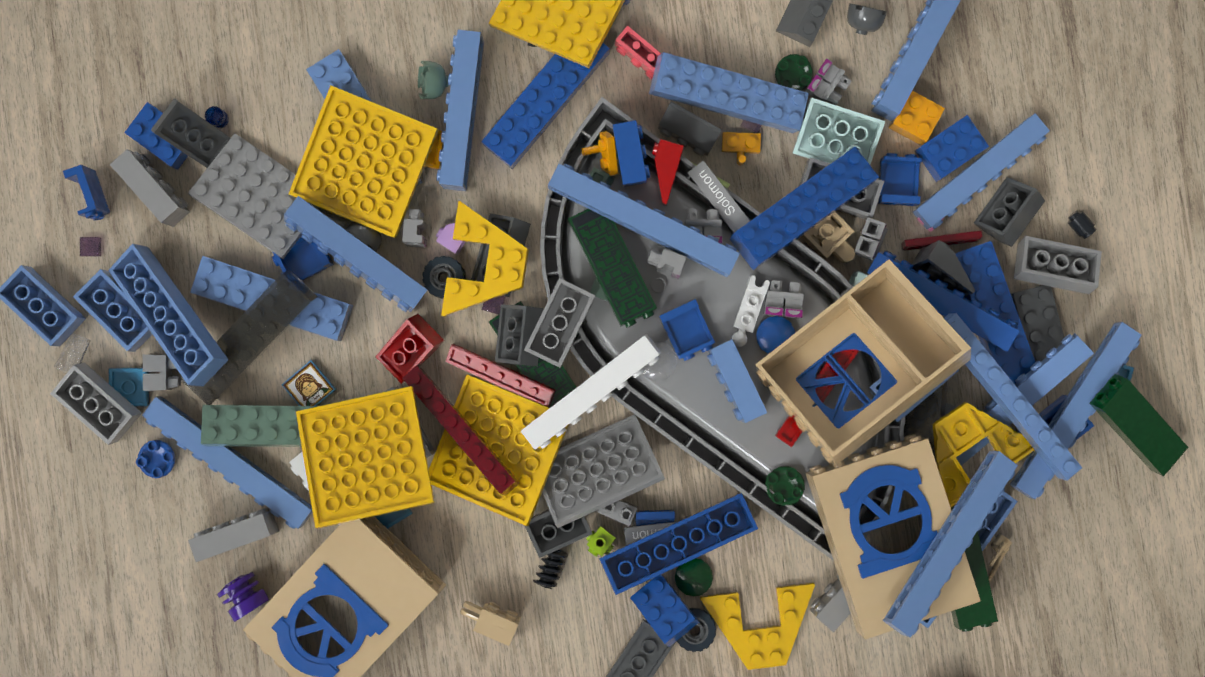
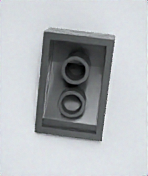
[912,240,975,297]

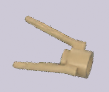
[985,534,1012,582]

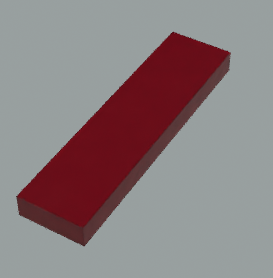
[901,230,982,251]

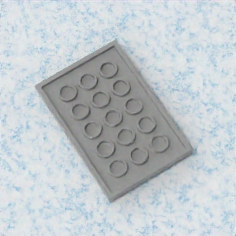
[188,133,322,259]
[542,414,665,528]

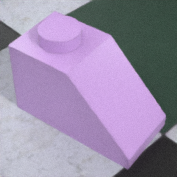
[436,223,465,255]

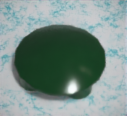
[775,54,813,91]
[765,466,805,506]
[675,558,713,597]

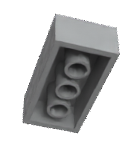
[110,149,190,227]
[799,157,884,220]
[1014,236,1102,294]
[524,278,595,368]
[50,363,142,445]
[188,508,279,562]
[810,575,851,633]

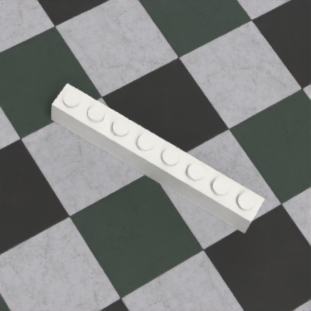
[521,334,661,450]

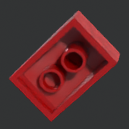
[652,139,684,206]
[375,314,445,384]

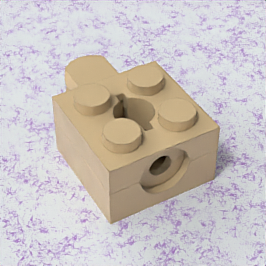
[800,212,856,263]
[460,601,521,646]

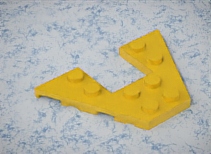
[441,201,529,317]
[932,402,1034,508]
[700,583,815,670]

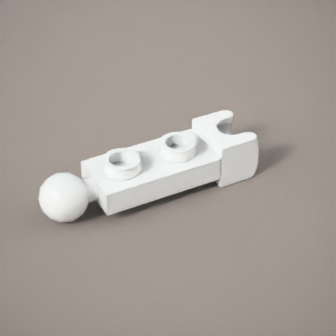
[732,275,770,347]

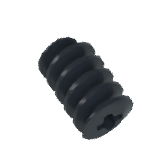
[533,549,568,589]

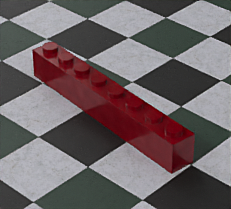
[402,366,520,496]

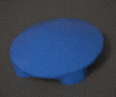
[756,316,795,354]
[136,440,175,478]

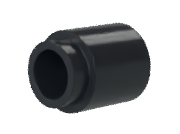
[1067,210,1097,239]

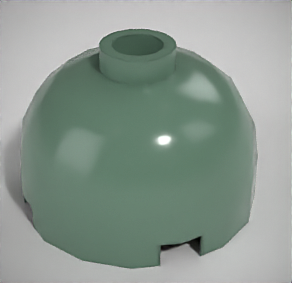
[418,61,449,99]

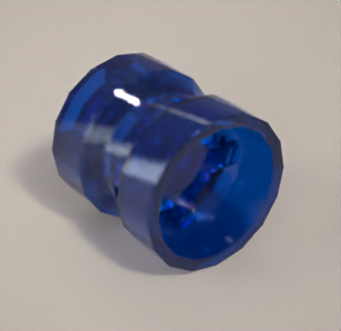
[205,106,229,129]

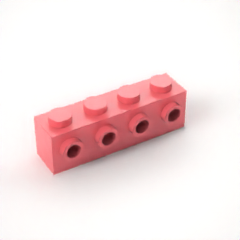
[615,26,661,80]

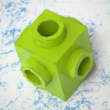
[586,526,616,557]

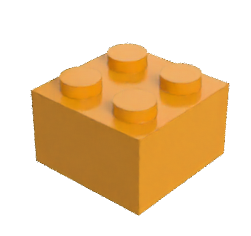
[888,91,945,146]

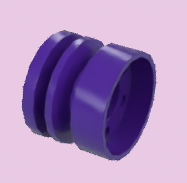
[217,572,270,622]

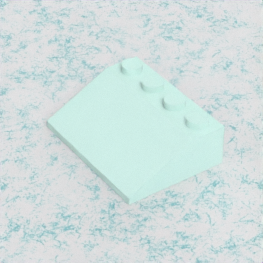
[793,98,885,164]

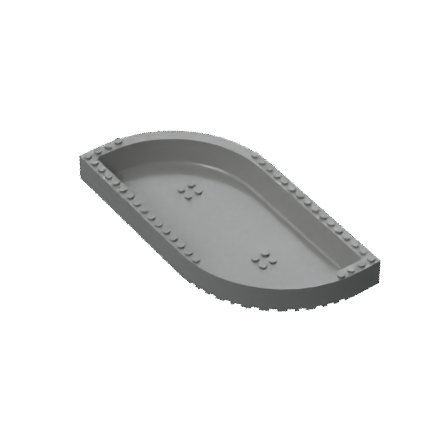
[540,97,905,561]

